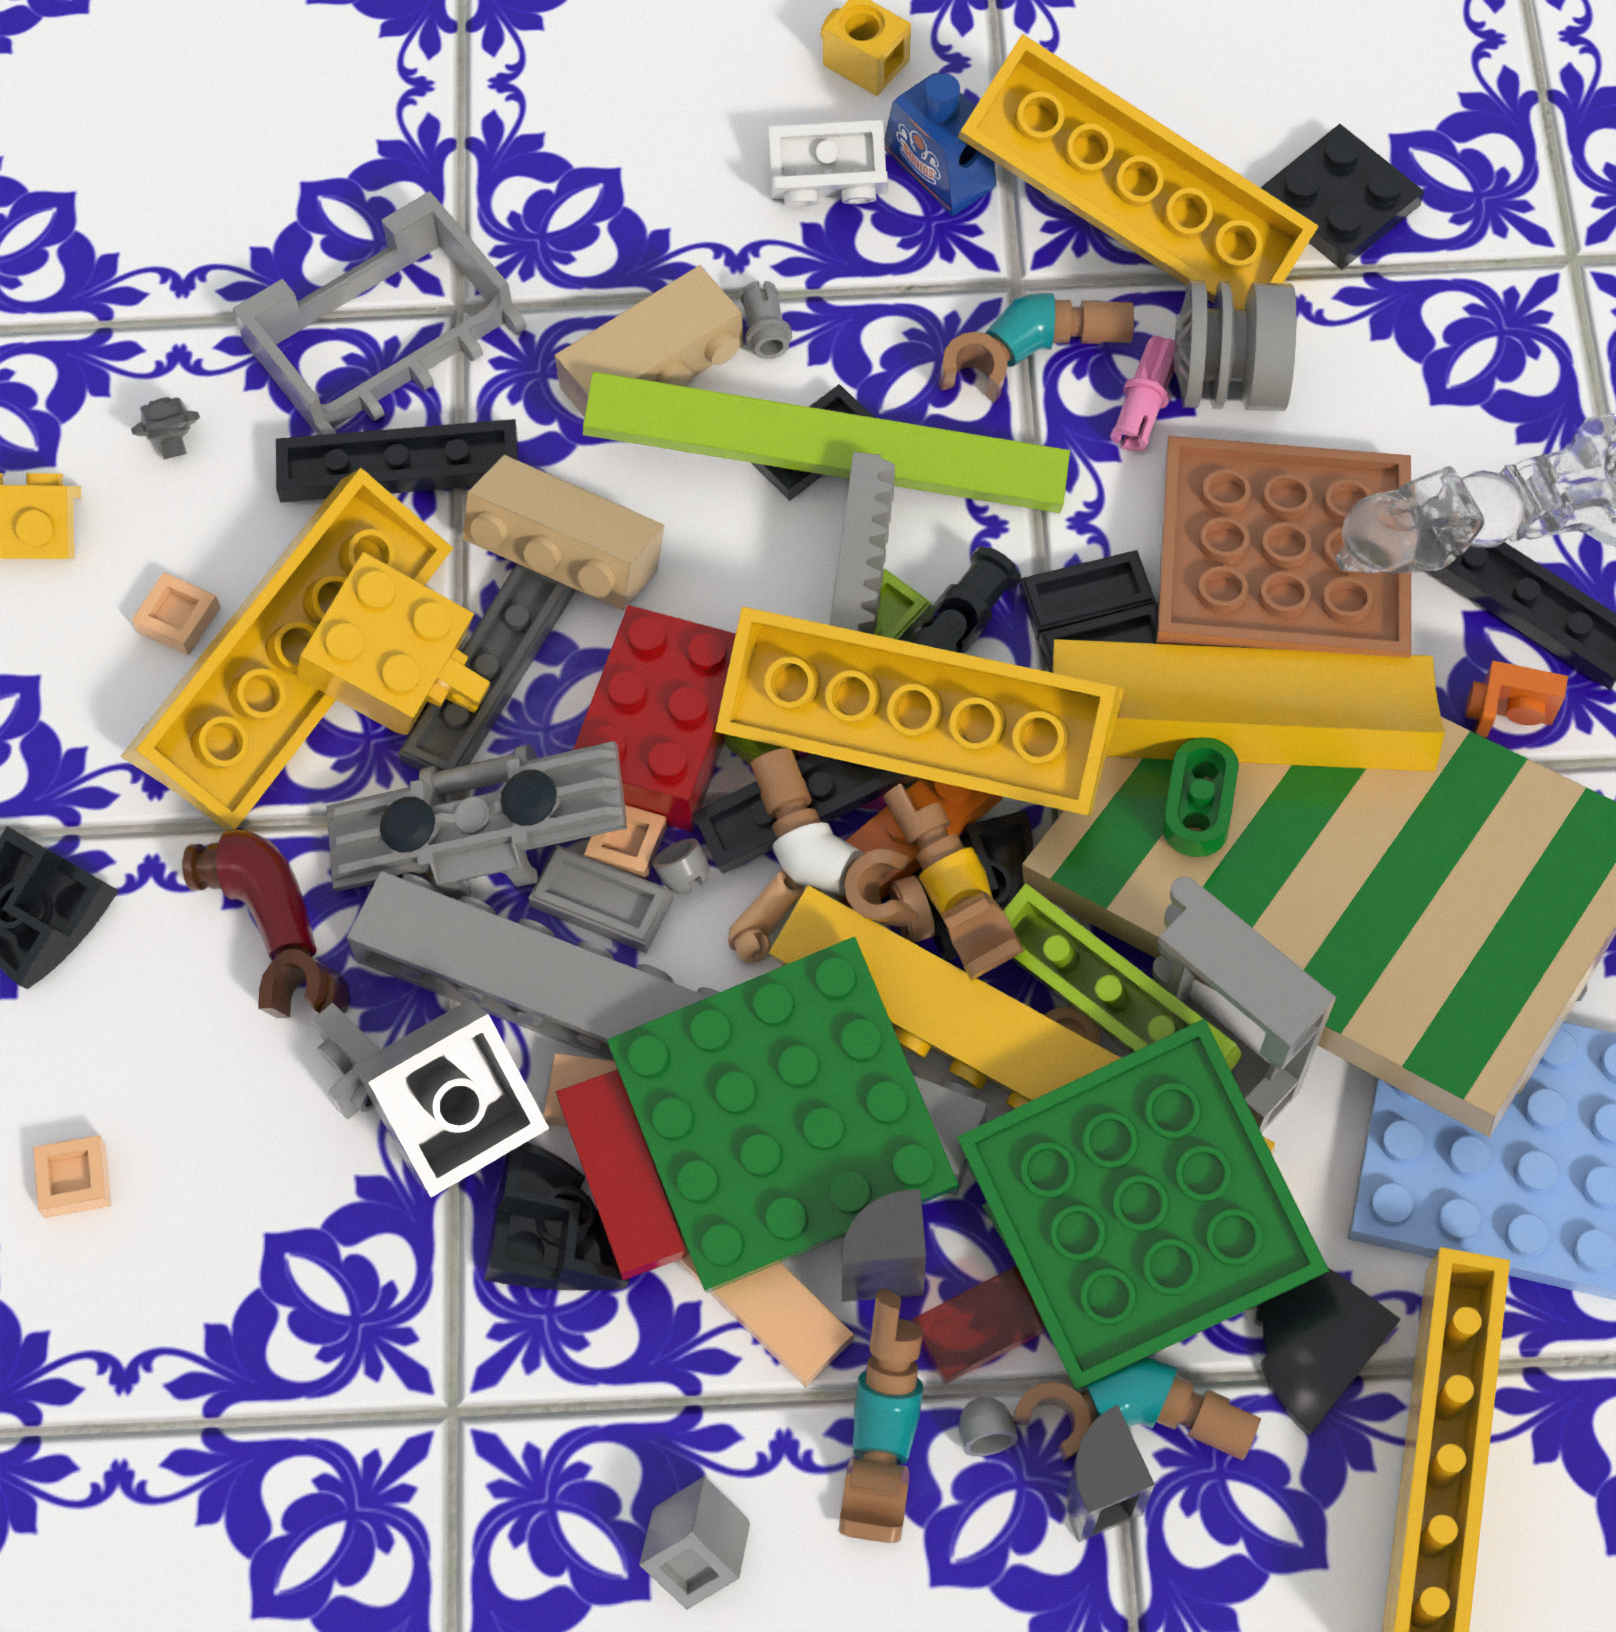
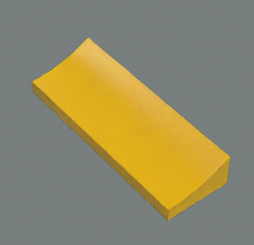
[957,34,1319,309]
[120,468,453,831]
[715,606,1125,816]
[1052,639,1445,772]

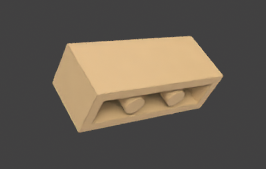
[554,265,744,417]
[463,455,665,610]

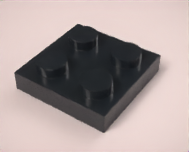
[1261,123,1424,270]

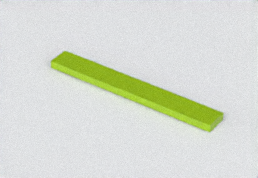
[583,371,1070,513]

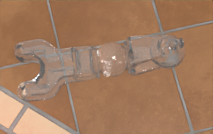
[1335,413,1616,574]

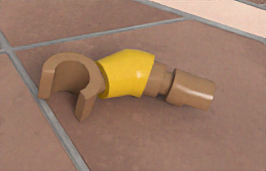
[883,783,1024,981]

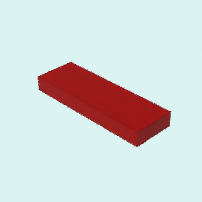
[555,1069,687,1280]

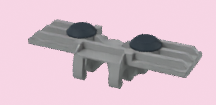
[326,741,627,900]

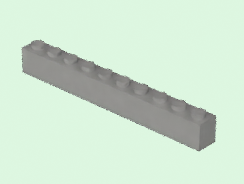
[347,871,988,1196]

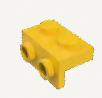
[0,473,82,559]

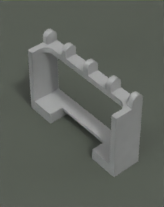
[232,191,526,435]
[1152,877,1336,1133]

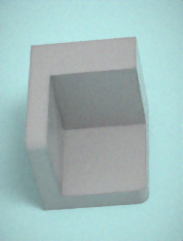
[639,1476,750,1610]

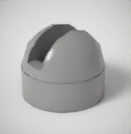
[652,838,709,894]
[958,1397,1018,1456]

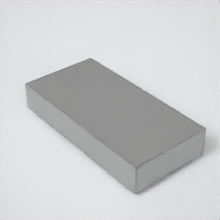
[528,845,673,954]

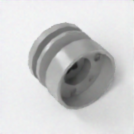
[1174,280,1297,411]

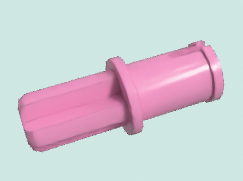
[1110,335,1175,452]

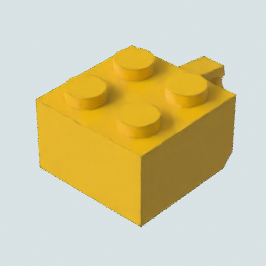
[296,552,490,735]

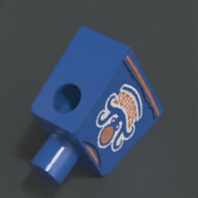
[884,73,996,217]

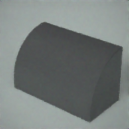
[842,1189,926,1302]
[1067,1405,1155,1542]

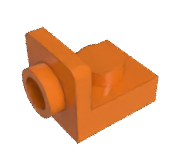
[1465,660,1568,739]

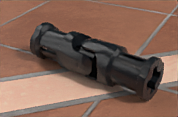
[906,546,1021,654]

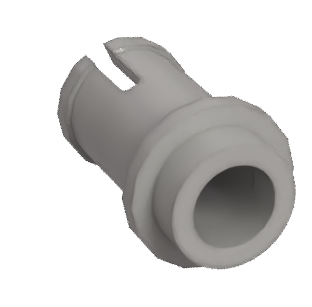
[740,281,792,359]

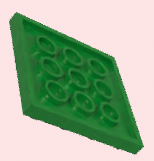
[607,936,960,1293]
[957,1018,1329,1390]

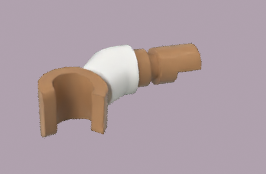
[750,748,918,927]

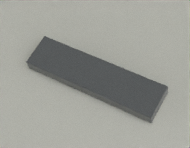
[398,563,576,771]

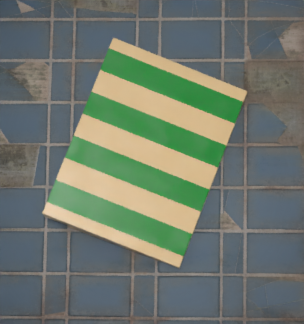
[1022,717,1616,1138]

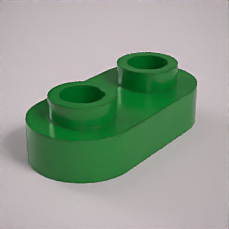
[1163,738,1239,857]

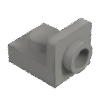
[313,1002,381,1120]

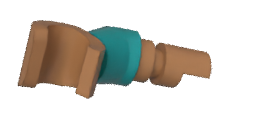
[938,293,1134,403]
[838,1288,923,1543]
[1013,1358,1261,1462]

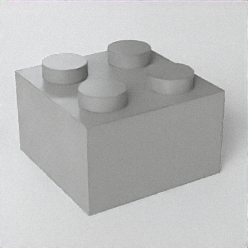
[353,999,549,1197]

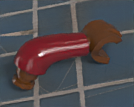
[182,830,350,1018]

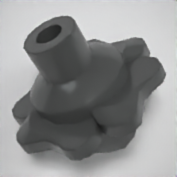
[131,397,200,460]

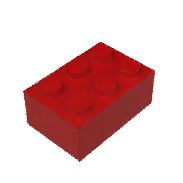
[573,605,736,833]

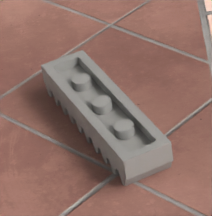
[830,452,895,635]

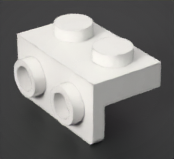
[768,120,888,207]

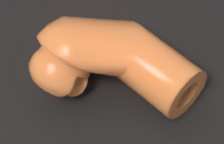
[728,871,804,963]

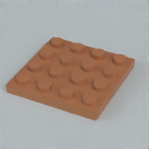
[1156,436,1411,658]

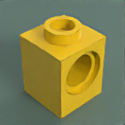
[820,0,911,96]

